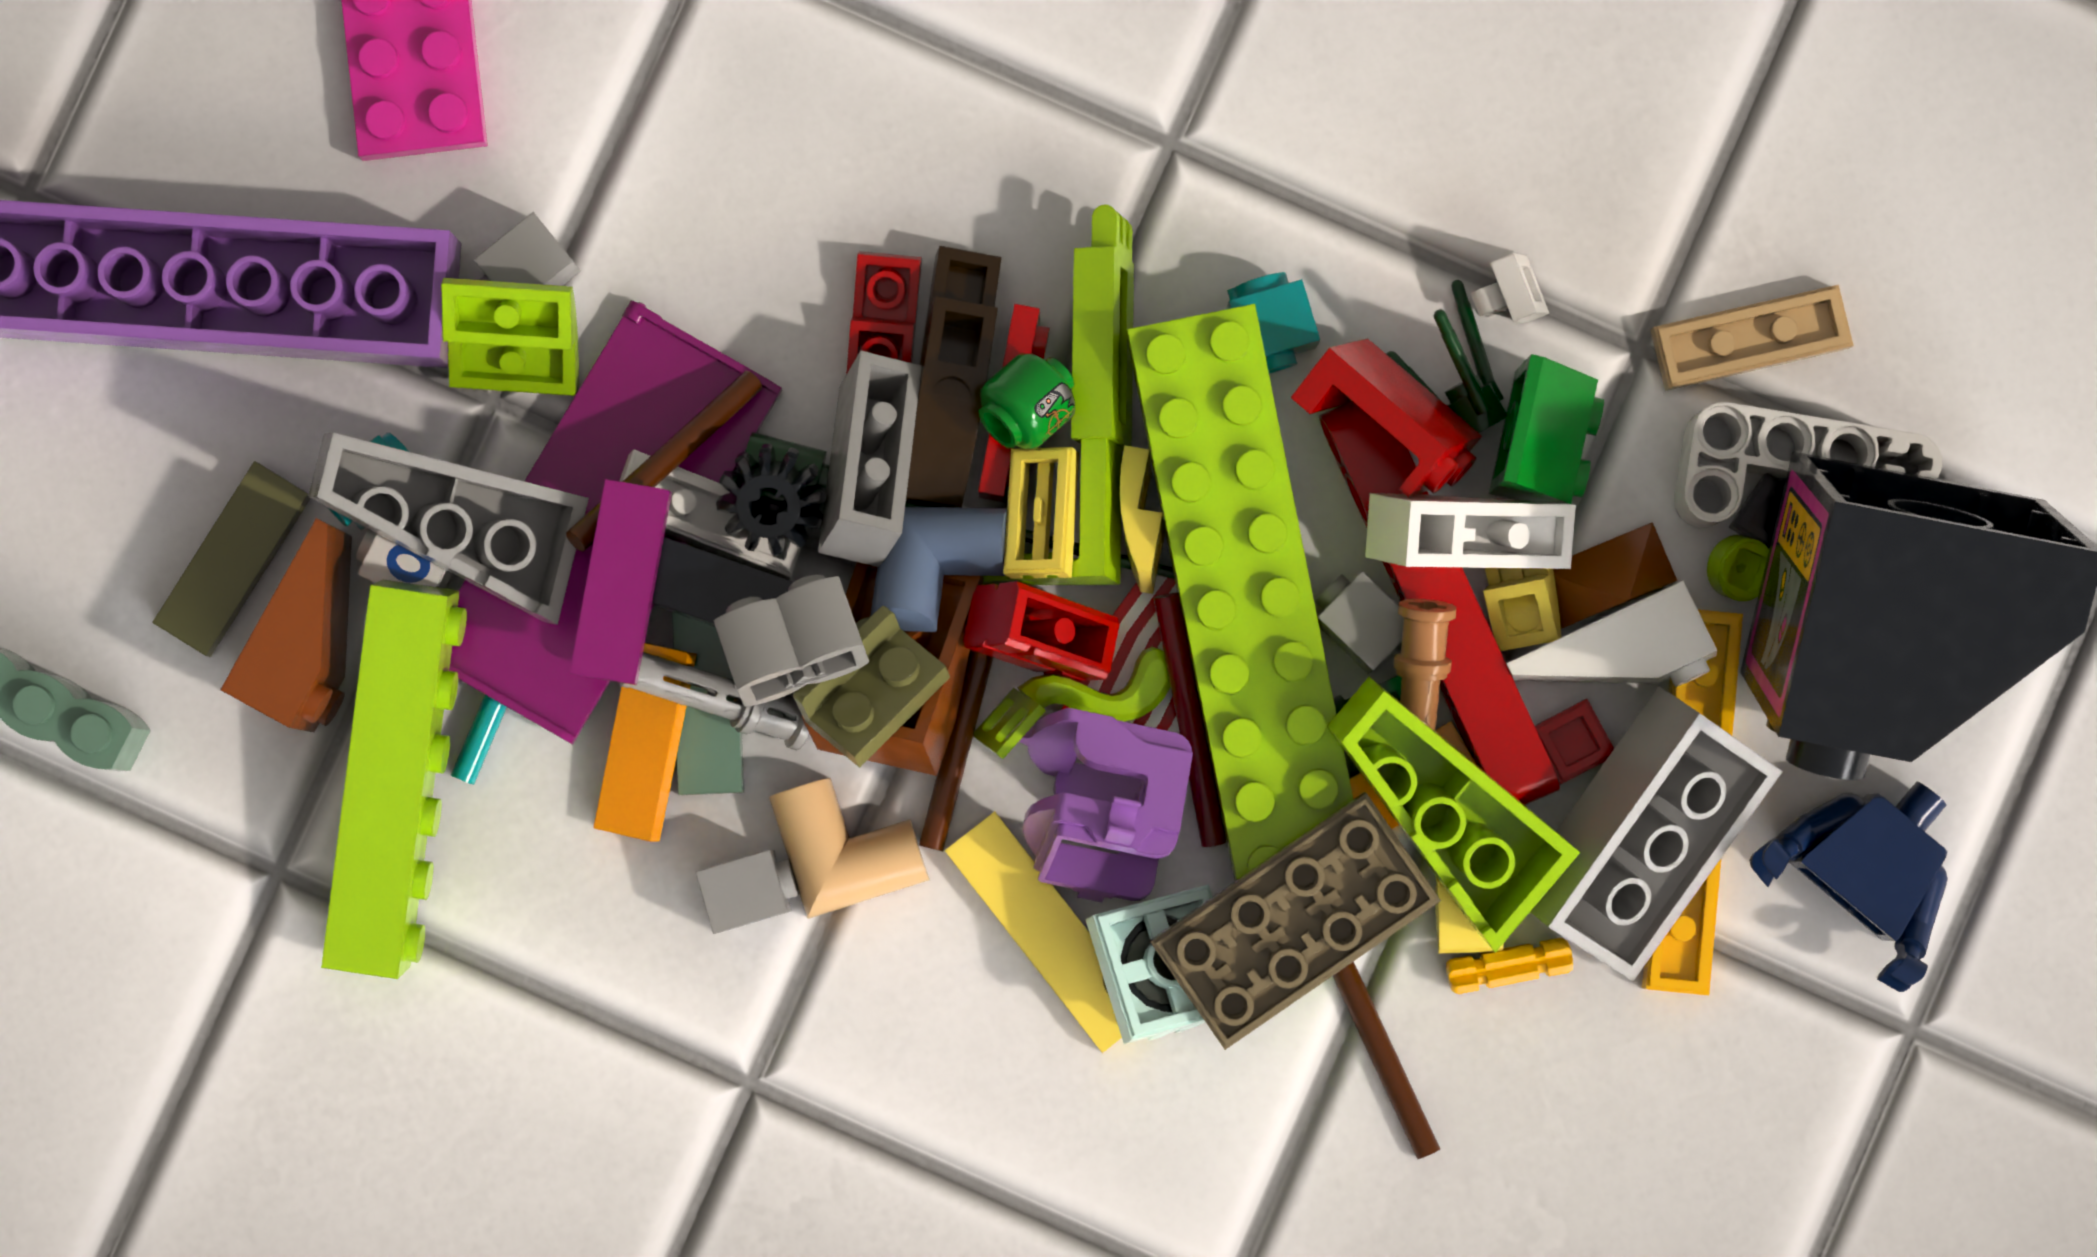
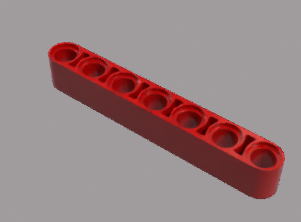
[1319,401,1560,806]

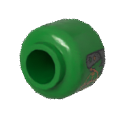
[979,353,1075,449]

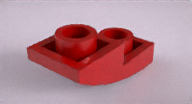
[846,251,922,375]

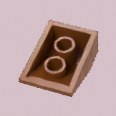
[220,518,352,732]
[801,562,984,776]

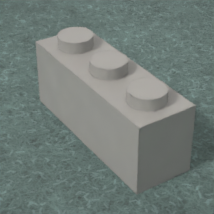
[818,351,922,567]

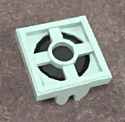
[1086,884,1212,1044]

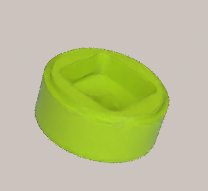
[1707,535,1769,601]

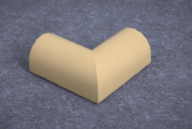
[769,778,930,919]

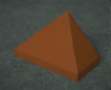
[1553,522,1678,629]

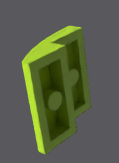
[441,278,579,396]

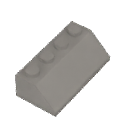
[1530,686,1783,981]

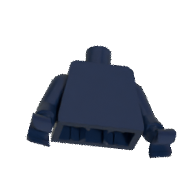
[1749,781,1948,992]

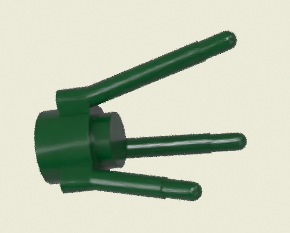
[1387,280,1508,433]

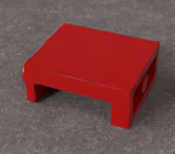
[1290,338,1482,498]

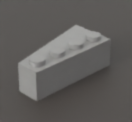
[308,432,589,625]

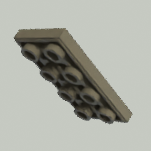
[1150,792,1441,1050]

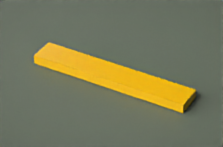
[1642,609,1743,996]

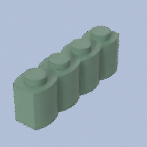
[0,648,151,771]

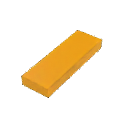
[593,642,697,842]

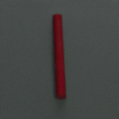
[1154,593,1227,847]

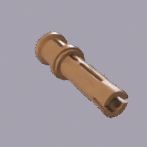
[1394,599,1456,731]

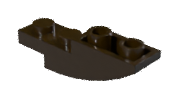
[906,246,1002,508]

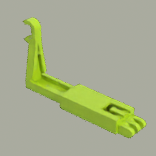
[983,204,1134,585]

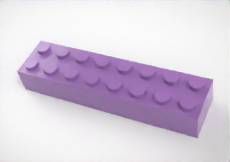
[0,200,462,368]

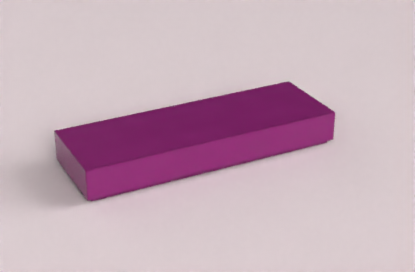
[570,479,672,686]

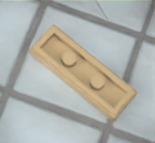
[1650,285,1854,391]

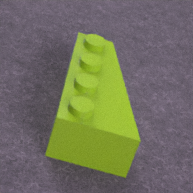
[1327,677,1580,953]

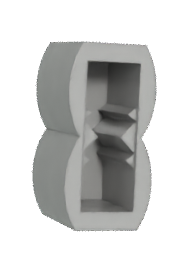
[713,575,869,707]

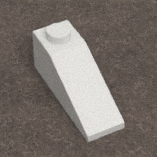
[1365,493,1576,569]
[1507,581,1717,687]

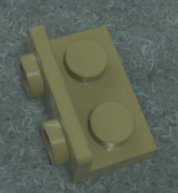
[793,606,950,768]

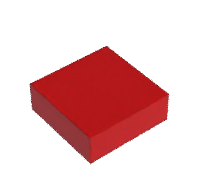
[1535,699,1614,785]

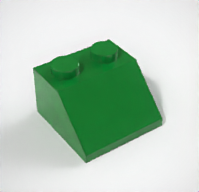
[1488,354,1604,504]

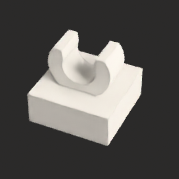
[1471,253,1550,323]

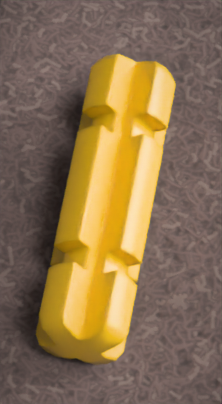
[1446,938,1573,994]

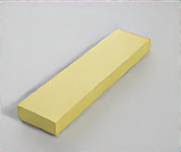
[944,811,1122,1053]

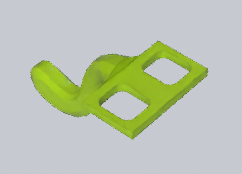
[973,647,1171,759]

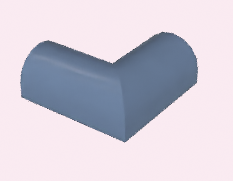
[870,507,1007,632]

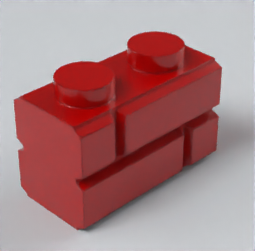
[963,581,1120,681]

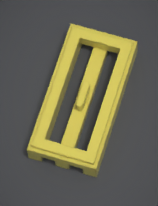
[1003,447,1079,579]

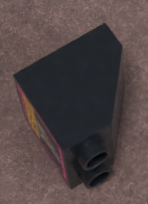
[1740,451,2097,780]

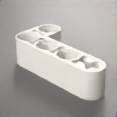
[1674,402,1942,528]

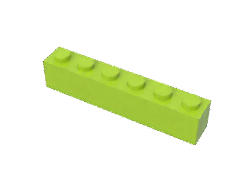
[321,579,467,979]

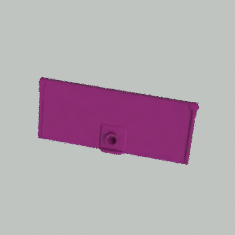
[449,300,782,745]

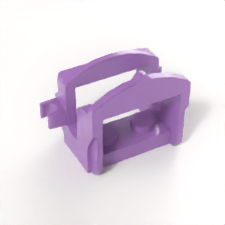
[1020,708,1193,903]

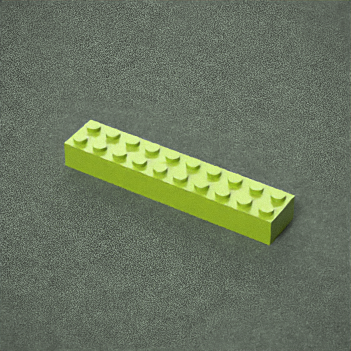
[1126,304,1354,881]

